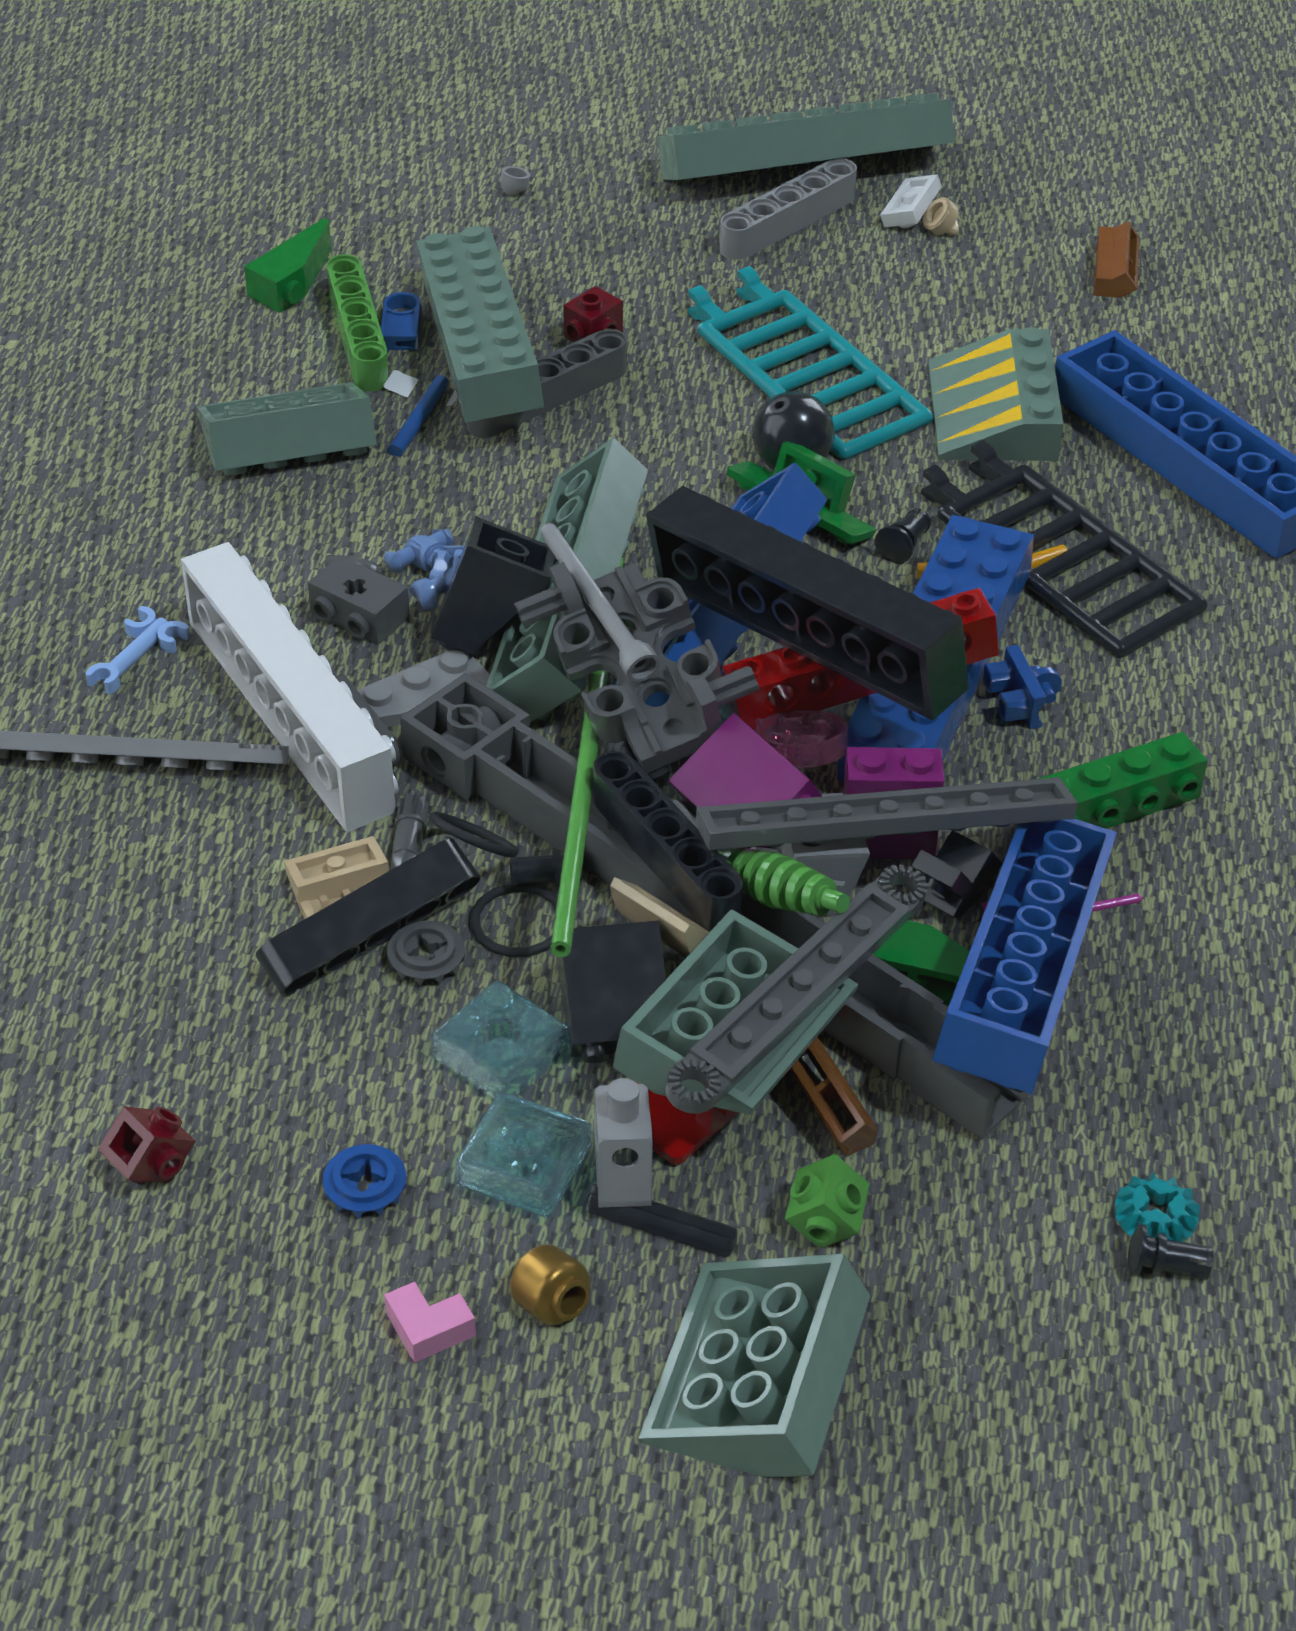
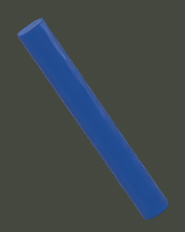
[387,375,449,457]

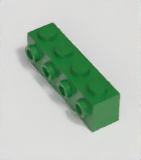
[1038,732,1208,829]

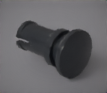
[875,508,931,564]
[510,850,582,889]
[1128,1223,1213,1280]

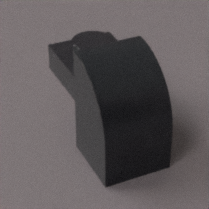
[911,831,1002,918]

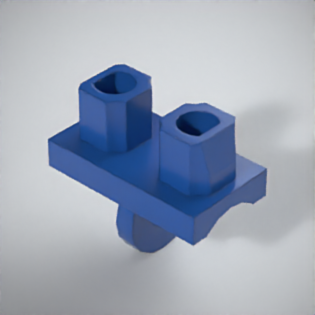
[983,645,1062,729]

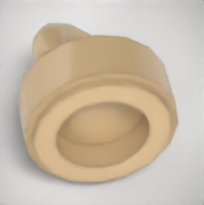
[923,197,959,236]

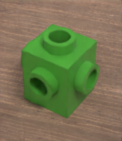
[785,1154,870,1248]

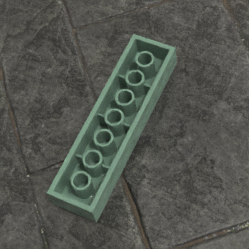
[657,93,955,180]
[416,226,544,423]
[486,437,648,723]

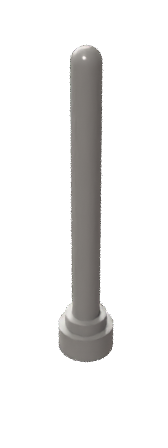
[540,523,660,682]

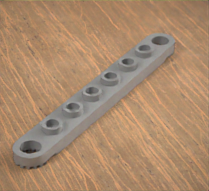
[0,731,289,771]

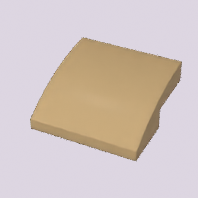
[284,836,389,919]
[610,877,710,958]

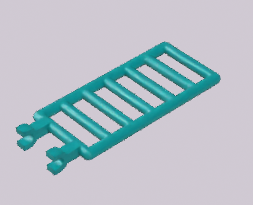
[687,266,933,460]

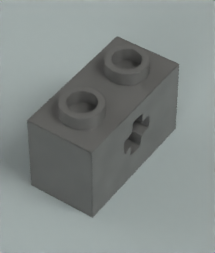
[308,555,410,645]

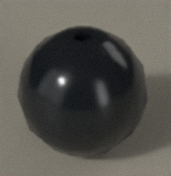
[752,391,835,470]

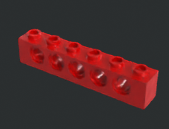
[722,587,999,731]

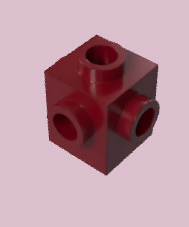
[563,286,623,342]
[98,1106,196,1184]

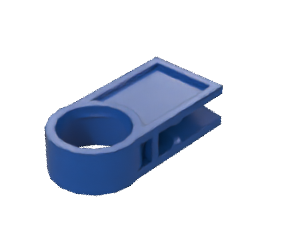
[381,292,422,350]

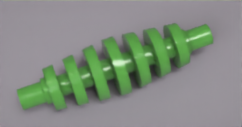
[717,847,850,916]

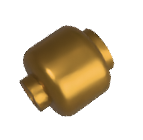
[510,1244,590,1325]

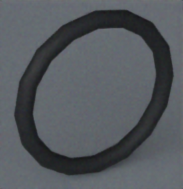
[428,811,519,858]
[470,883,558,957]

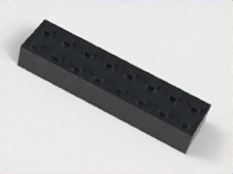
[646,486,969,721]

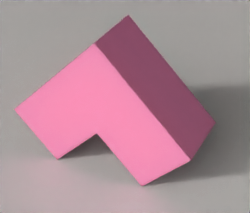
[384,1282,476,1363]

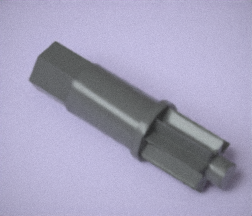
[390,789,429,870]

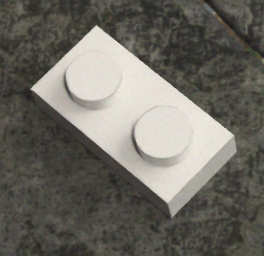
[880,174,942,228]

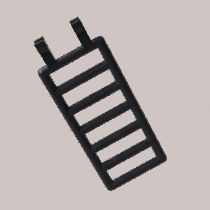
[921,440,1208,658]

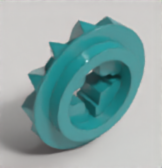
[1114,1171,1200,1242]

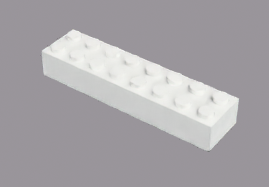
[181,542,399,832]

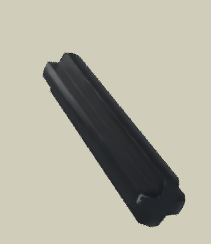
[586,1184,738,1257]

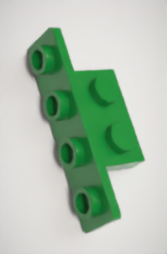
[726,441,876,544]

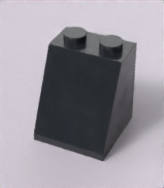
[431,516,555,654]
[556,920,666,1063]

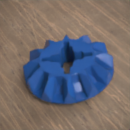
[323,1144,407,1218]

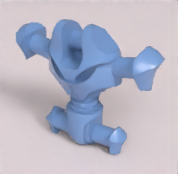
[383,529,464,612]

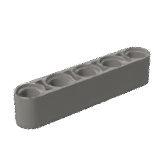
[719,158,857,260]

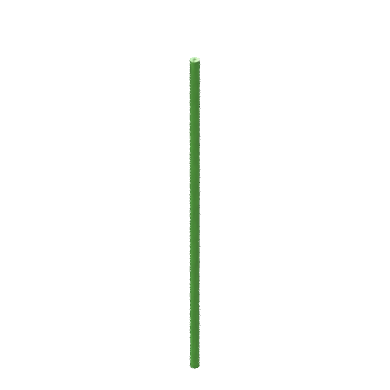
[550,558,624,957]

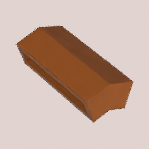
[1094,221,1140,298]
[789,1037,878,1156]

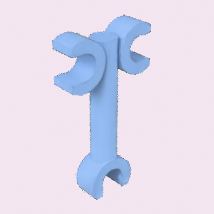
[86,606,191,695]

